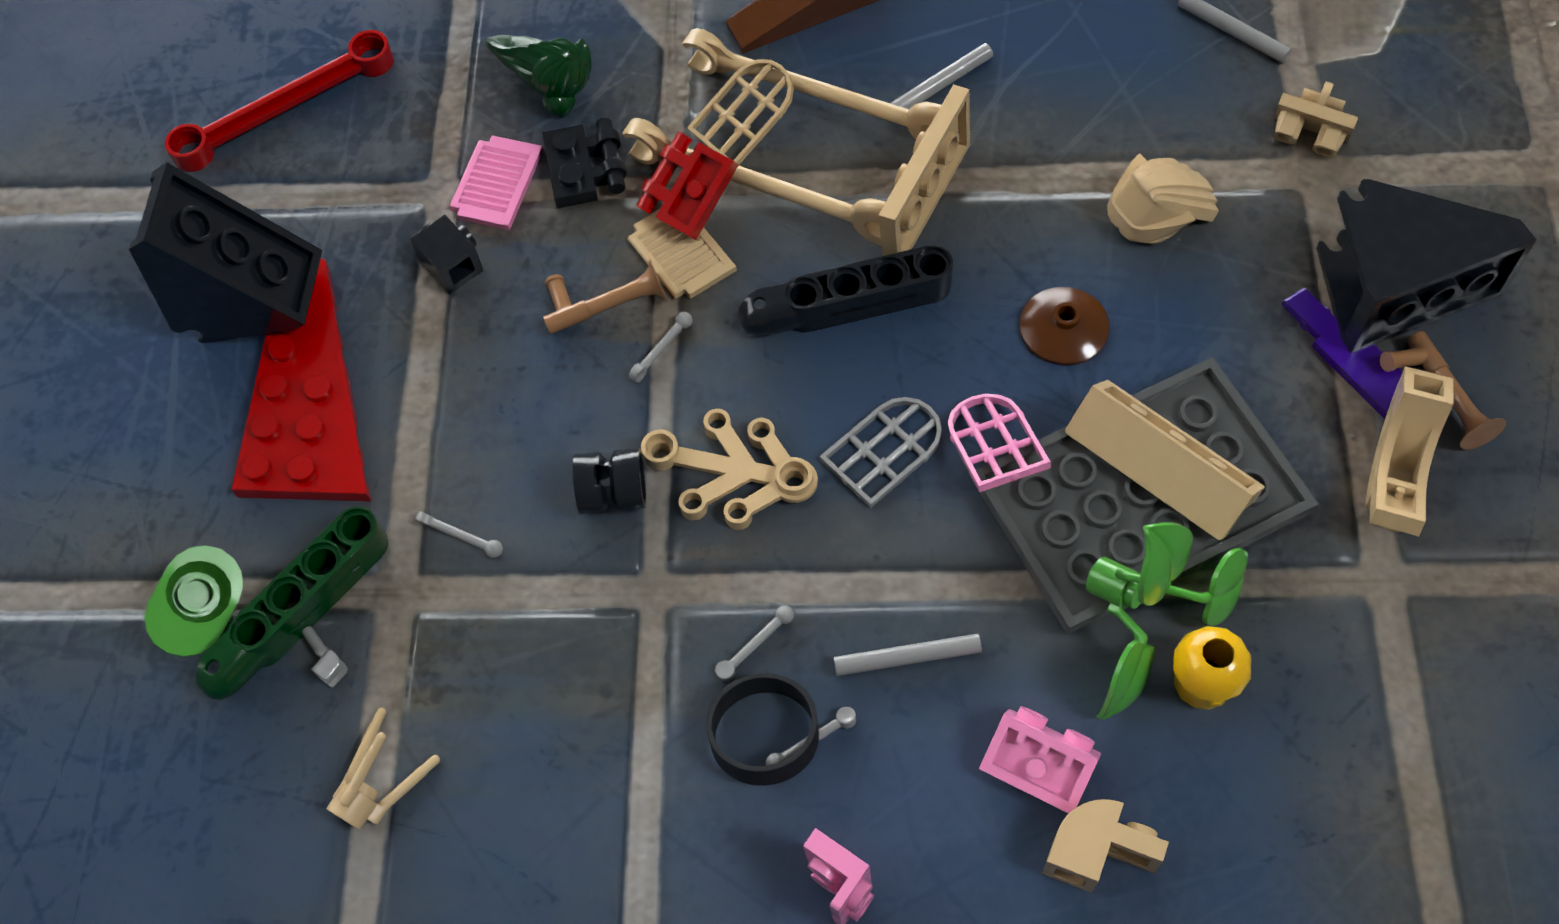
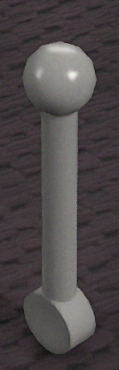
[629,312,693,383]
[415,511,503,558]
[715,605,794,682]
[766,707,857,766]

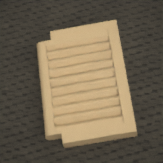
[627,209,737,299]

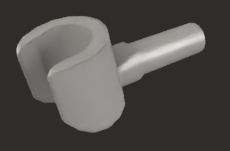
[302,626,348,688]

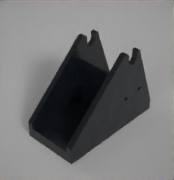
[129,163,323,343]
[1316,179,1537,353]

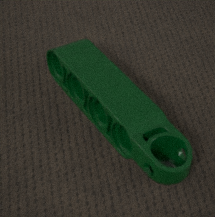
[196,506,388,700]

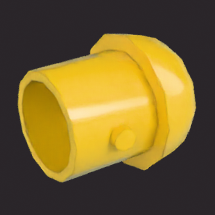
[1173,626,1251,710]

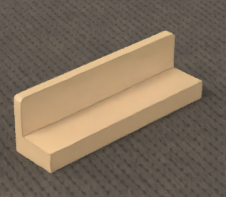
[1065,380,1265,540]

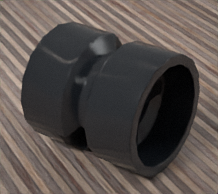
[573,448,646,514]

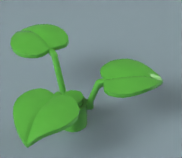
[1086,522,1248,719]

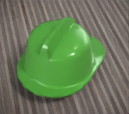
[144,545,243,657]

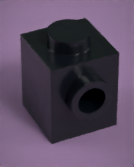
[410,215,484,295]

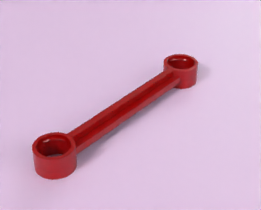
[165,30,394,172]

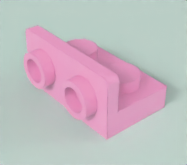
[979,706,1101,814]
[803,828,874,924]

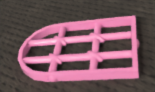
[948,394,1051,492]

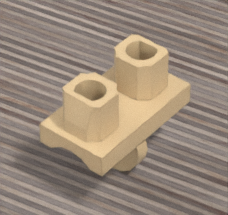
[1274,81,1358,158]

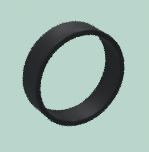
[706,673,819,786]

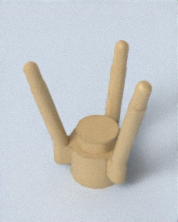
[326,707,440,830]

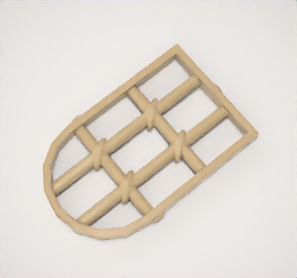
[687,59,794,165]

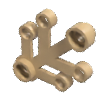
[641,409,818,530]

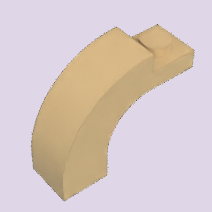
[1365,366,1453,537]

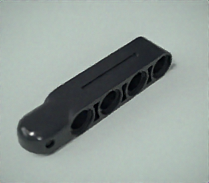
[738,245,953,336]

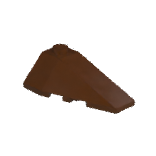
[726,0,880,54]

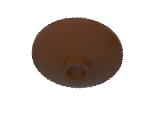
[1019,287,1110,366]

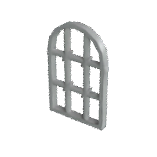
[820,397,942,508]

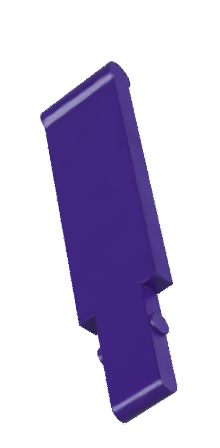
[1282,288,1403,419]

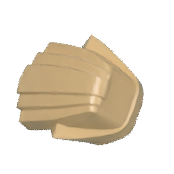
[1107,153,1219,245]

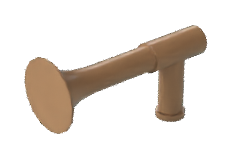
[543,259,668,334]
[1380,331,1506,450]

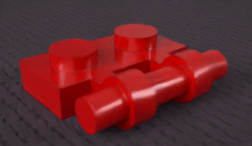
[636,131,739,240]

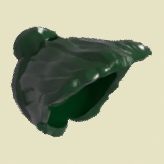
[485,34,592,117]

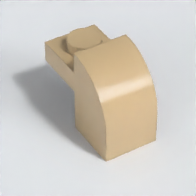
[1042,799,1169,893]

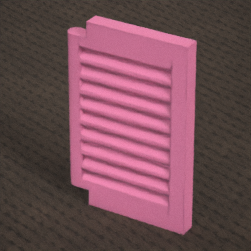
[449,135,543,231]

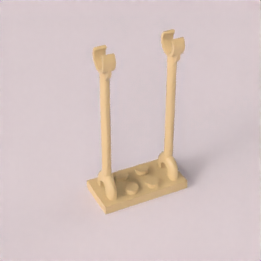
[622,28,970,256]

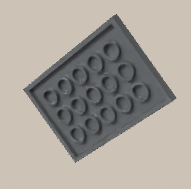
[971,357,1319,635]

